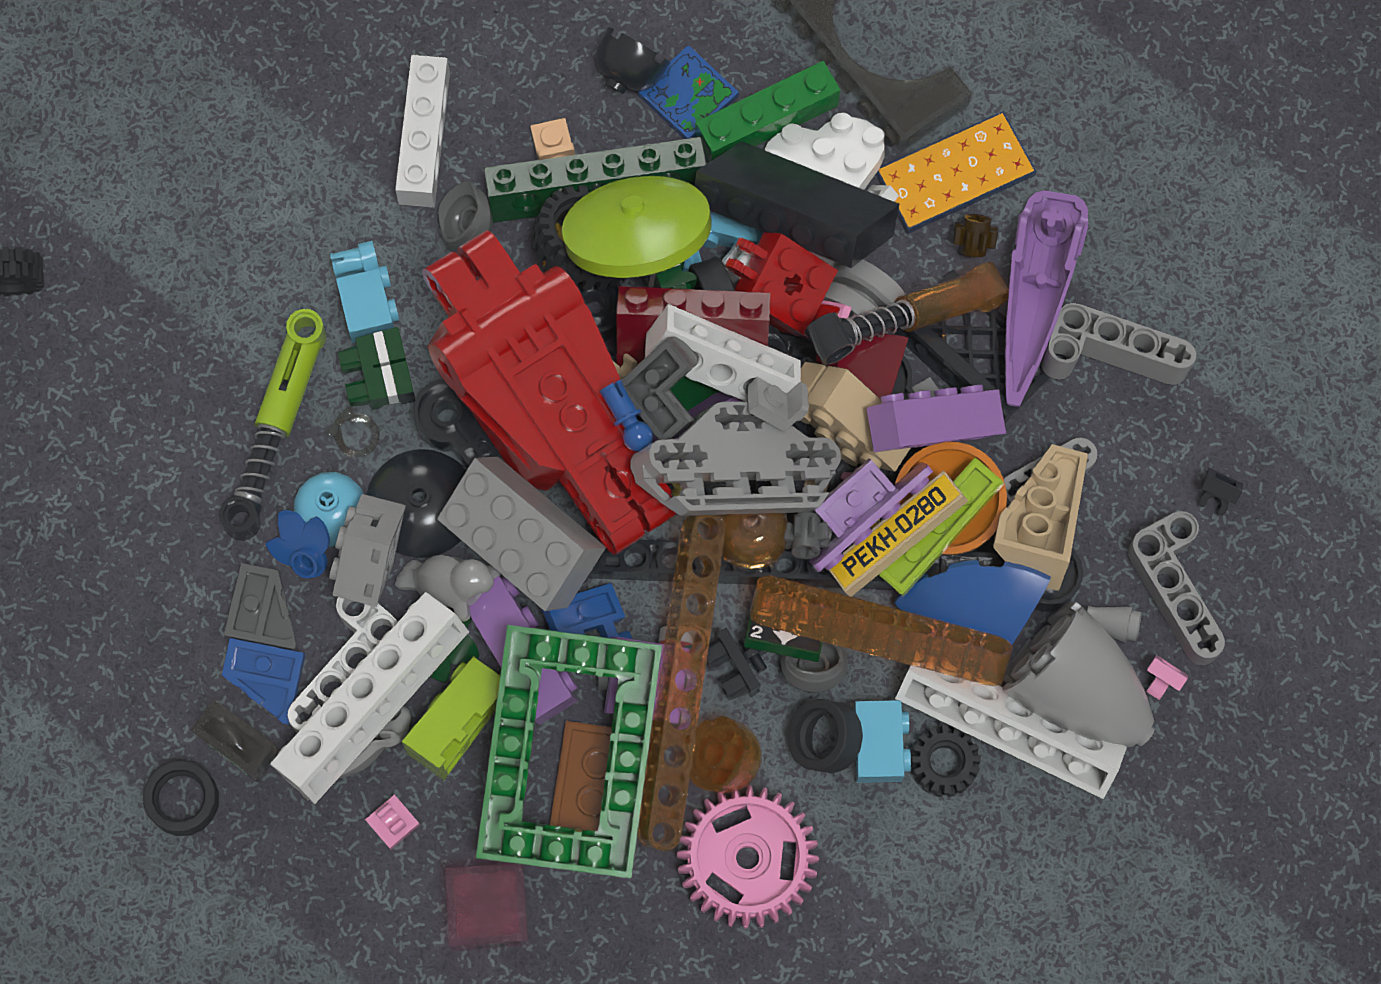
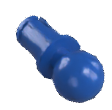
[599,380,653,452]

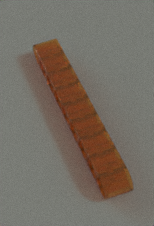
[637,515,725,851]

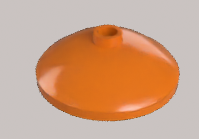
[895,442,1007,555]

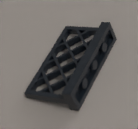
[892,270,1051,423]

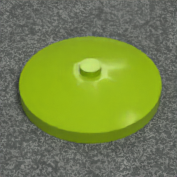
[562,176,712,278]

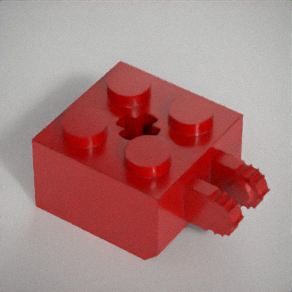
[725,232,838,336]

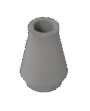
[1087,606,1142,643]

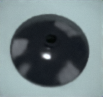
[366,449,466,558]

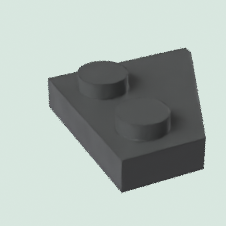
[224,563,298,651]

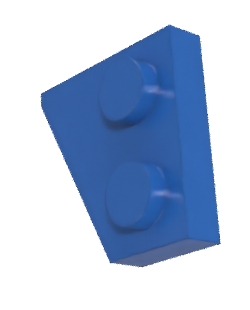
[222,638,306,725]

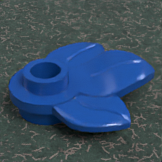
[266,510,330,578]

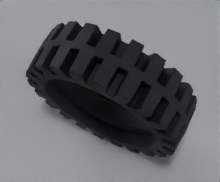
[532,185,627,290]

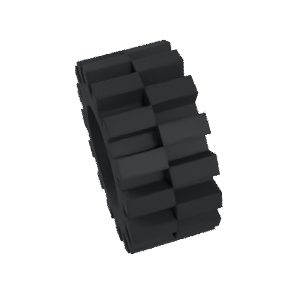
[0,247,44,297]
[911,725,981,797]

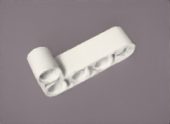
[288,597,397,733]

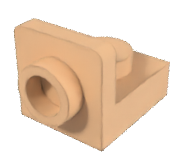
[530,118,575,160]

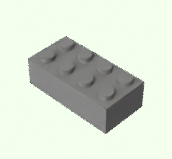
[437,457,606,611]

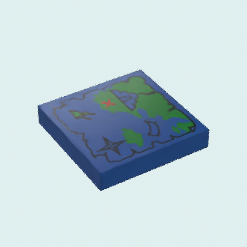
[638,45,739,139]

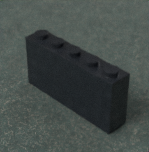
[694,141,900,268]

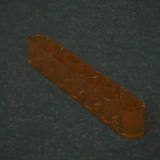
[749,576,1013,686]

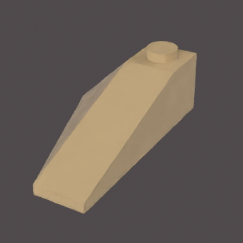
[993,444,1088,591]

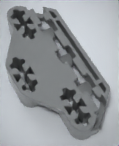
[631,402,841,516]

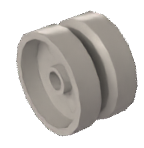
[823,260,908,334]

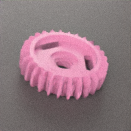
[677,785,819,929]

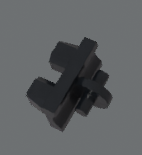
[702,627,767,701]

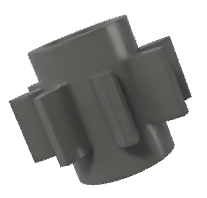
[783,512,829,559]

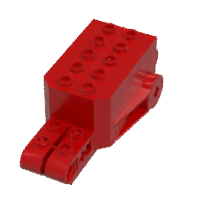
[422,230,677,555]

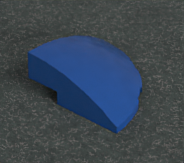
[894,560,1051,678]

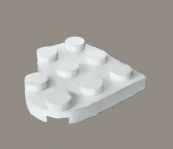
[765,113,884,189]

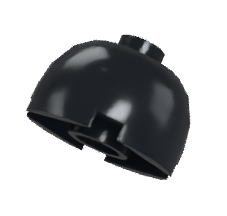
[596,27,671,94]

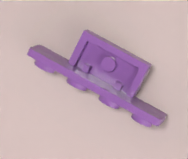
[809,458,933,572]

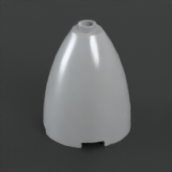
[1002,601,1154,747]

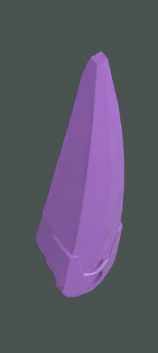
[1006,190,1088,407]

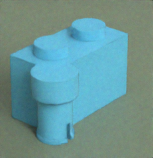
[330,241,399,343]

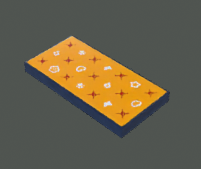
[875,111,1037,234]

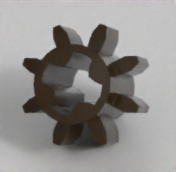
[953,214,998,257]

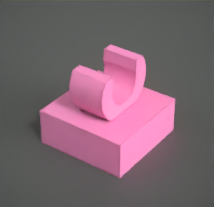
[1147,655,1188,700]
[365,794,420,850]

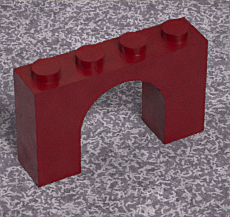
[617,286,770,368]

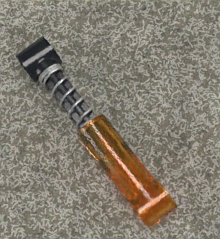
[804,262,1010,365]

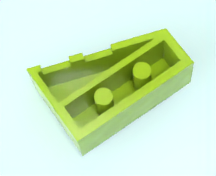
[402,657,500,780]

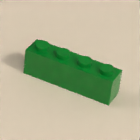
[695,61,841,162]

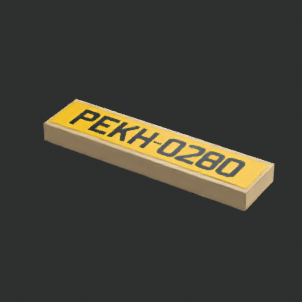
[829,471,968,597]

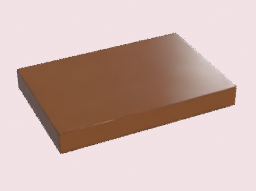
[550,721,612,831]

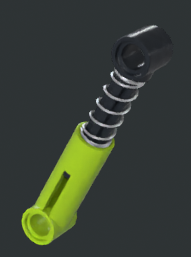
[219,309,327,541]

